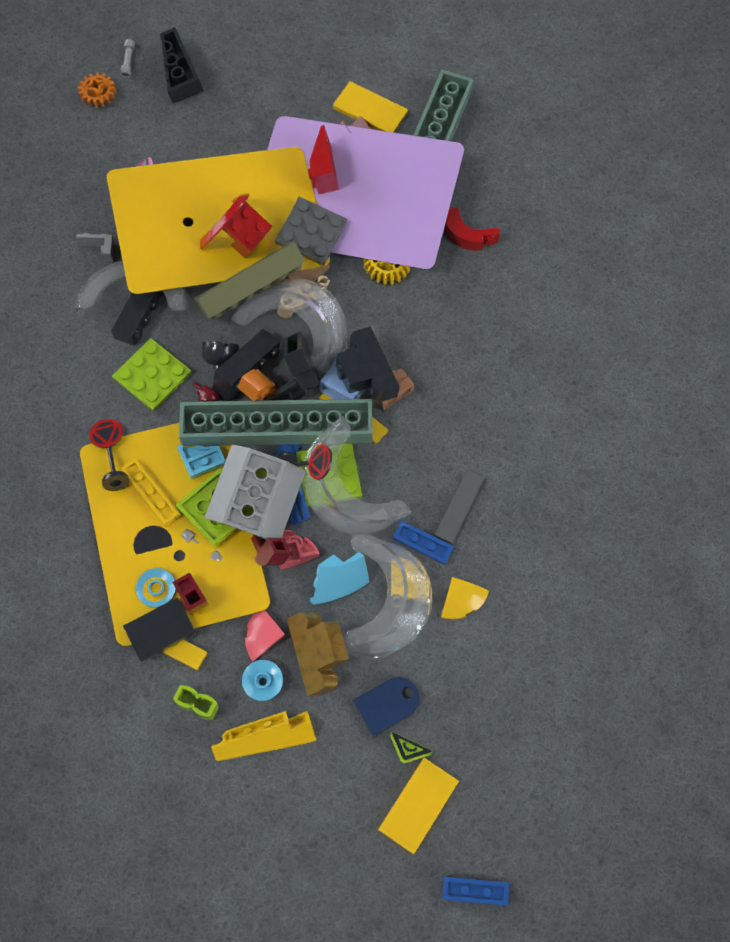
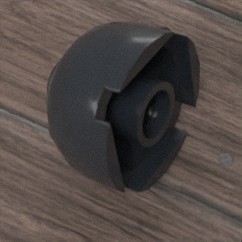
[202,341,239,370]

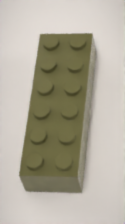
[194,242,305,320]

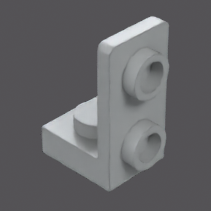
[76,233,115,262]

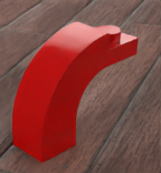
[443,207,500,251]

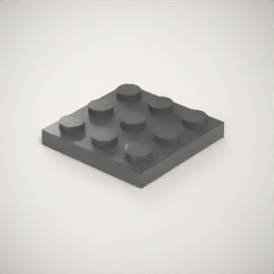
[275,197,347,266]

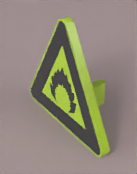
[390,732,433,763]

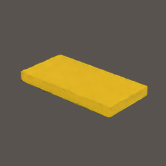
[333,81,408,133]
[378,758,459,855]

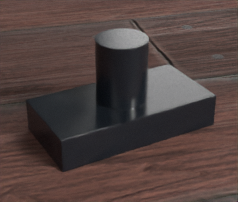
[263,378,306,401]

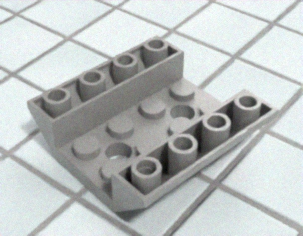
[205,445,306,540]

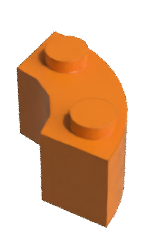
[237,369,276,402]

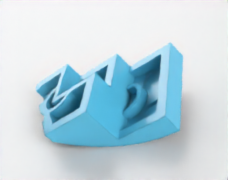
[310,552,370,605]

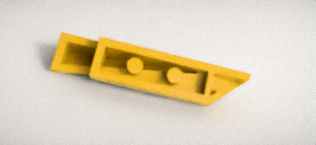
[211,711,316,761]

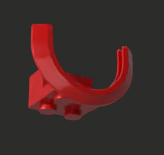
[200,193,273,258]

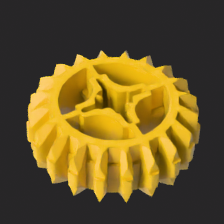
[363,258,411,285]

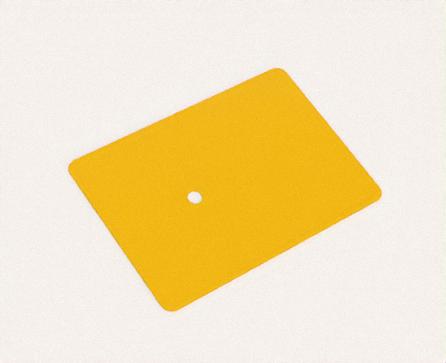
[107,147,330,294]
[80,423,270,646]

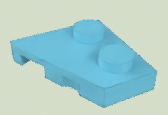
[177,445,226,480]

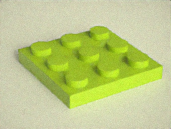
[112,338,192,412]
[296,444,362,507]
[176,468,254,548]

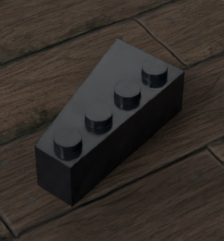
[160,27,204,104]
[213,329,280,401]

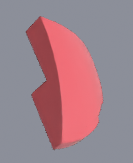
[279,529,320,570]
[245,610,285,662]

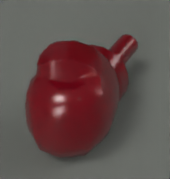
[193,382,220,402]

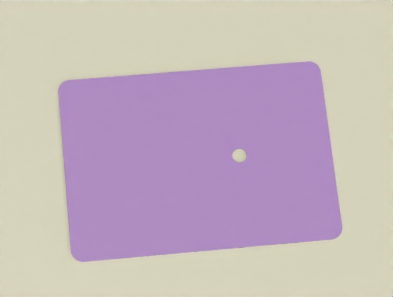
[267,116,464,269]

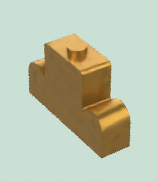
[287,612,349,697]

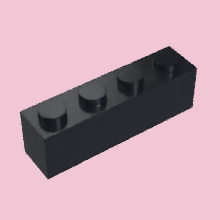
[111,290,166,346]

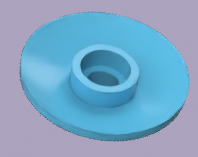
[136,568,176,607]
[242,660,283,701]

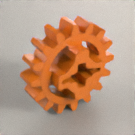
[78,72,116,108]

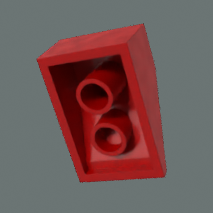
[307,125,339,194]

